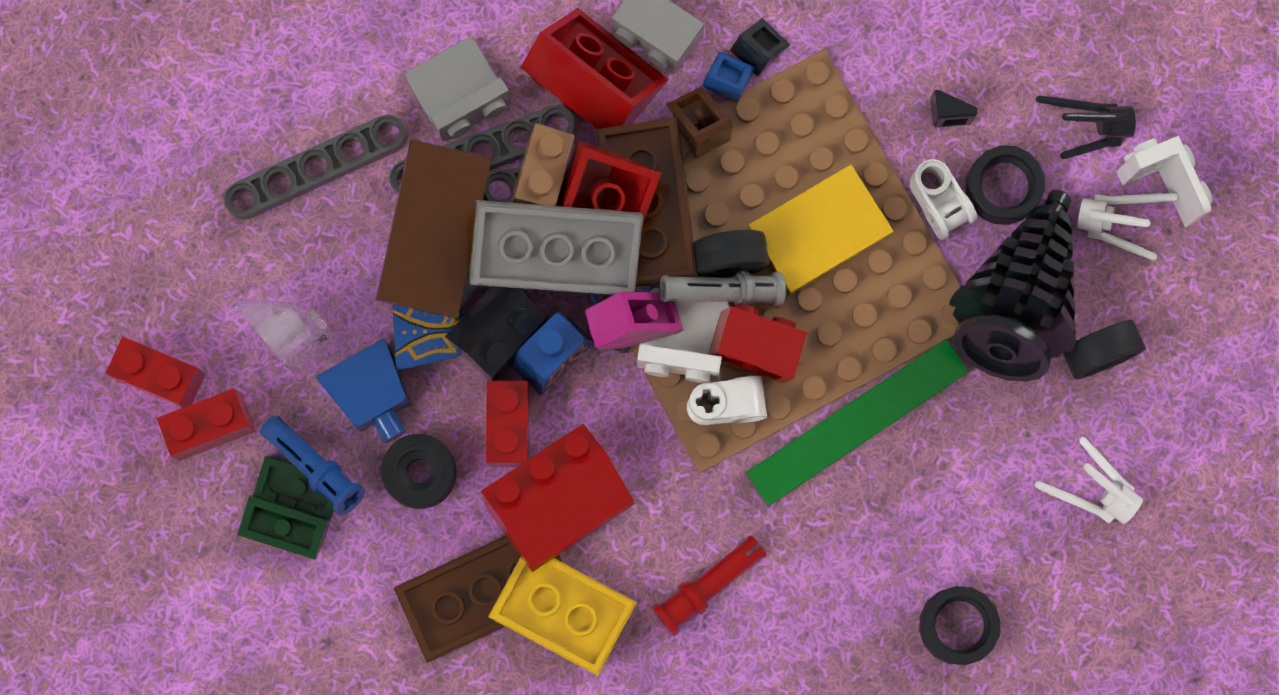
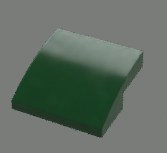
[237,455,334,560]

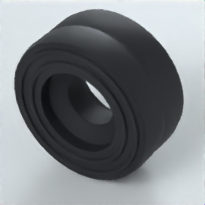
[694,230,769,277]
[381,434,457,509]

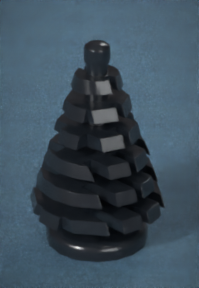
[949,189,1076,382]

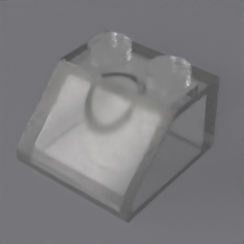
[233,298,334,377]

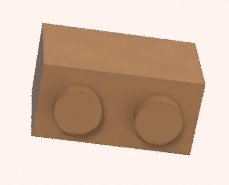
[511,123,575,206]

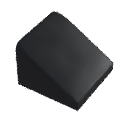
[730,18,790,77]
[930,89,978,128]

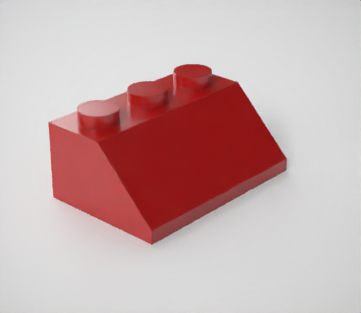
[520,8,669,130]
[556,140,661,226]
[480,424,635,572]

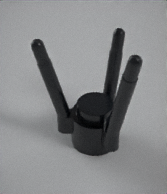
[1036,95,1136,159]

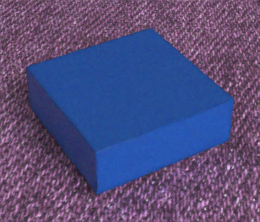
[702,51,755,103]

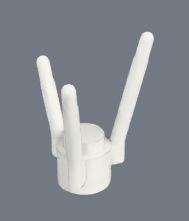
[1077,193,1179,261]
[1035,437,1143,524]

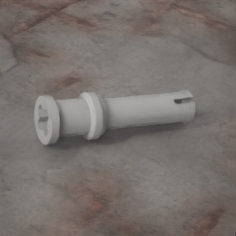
[659,271,786,308]

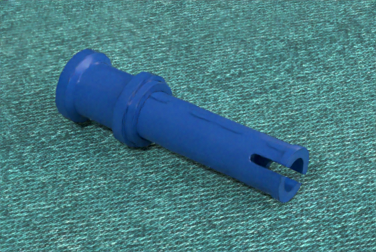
[260,415,365,516]

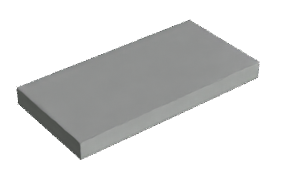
[469,200,643,295]

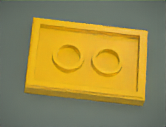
[748,164,894,295]
[488,557,637,676]

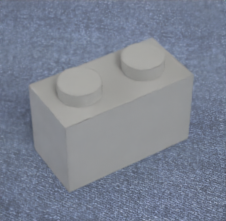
[612,0,704,72]

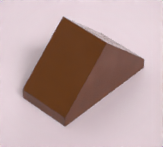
[667,86,733,159]

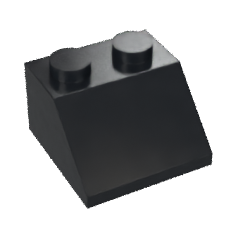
[445,286,548,381]

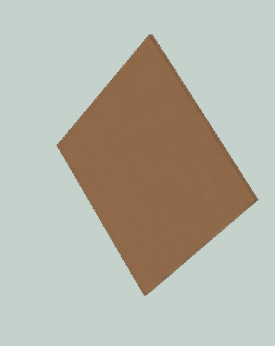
[601,49,961,474]

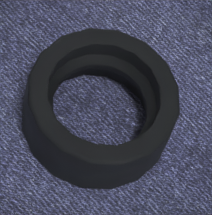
[966,145,1045,225]
[1062,320,1146,380]
[919,586,1001,665]

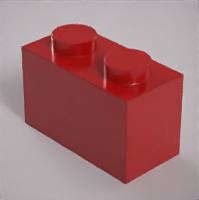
[708,303,807,383]
[105,336,206,408]
[485,381,530,467]
[157,388,256,461]

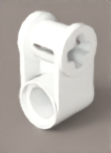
[910,159,978,240]
[686,376,768,426]

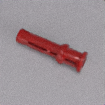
[651,535,767,636]

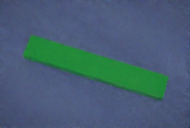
[745,339,969,507]

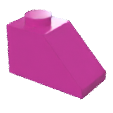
[585,292,684,349]

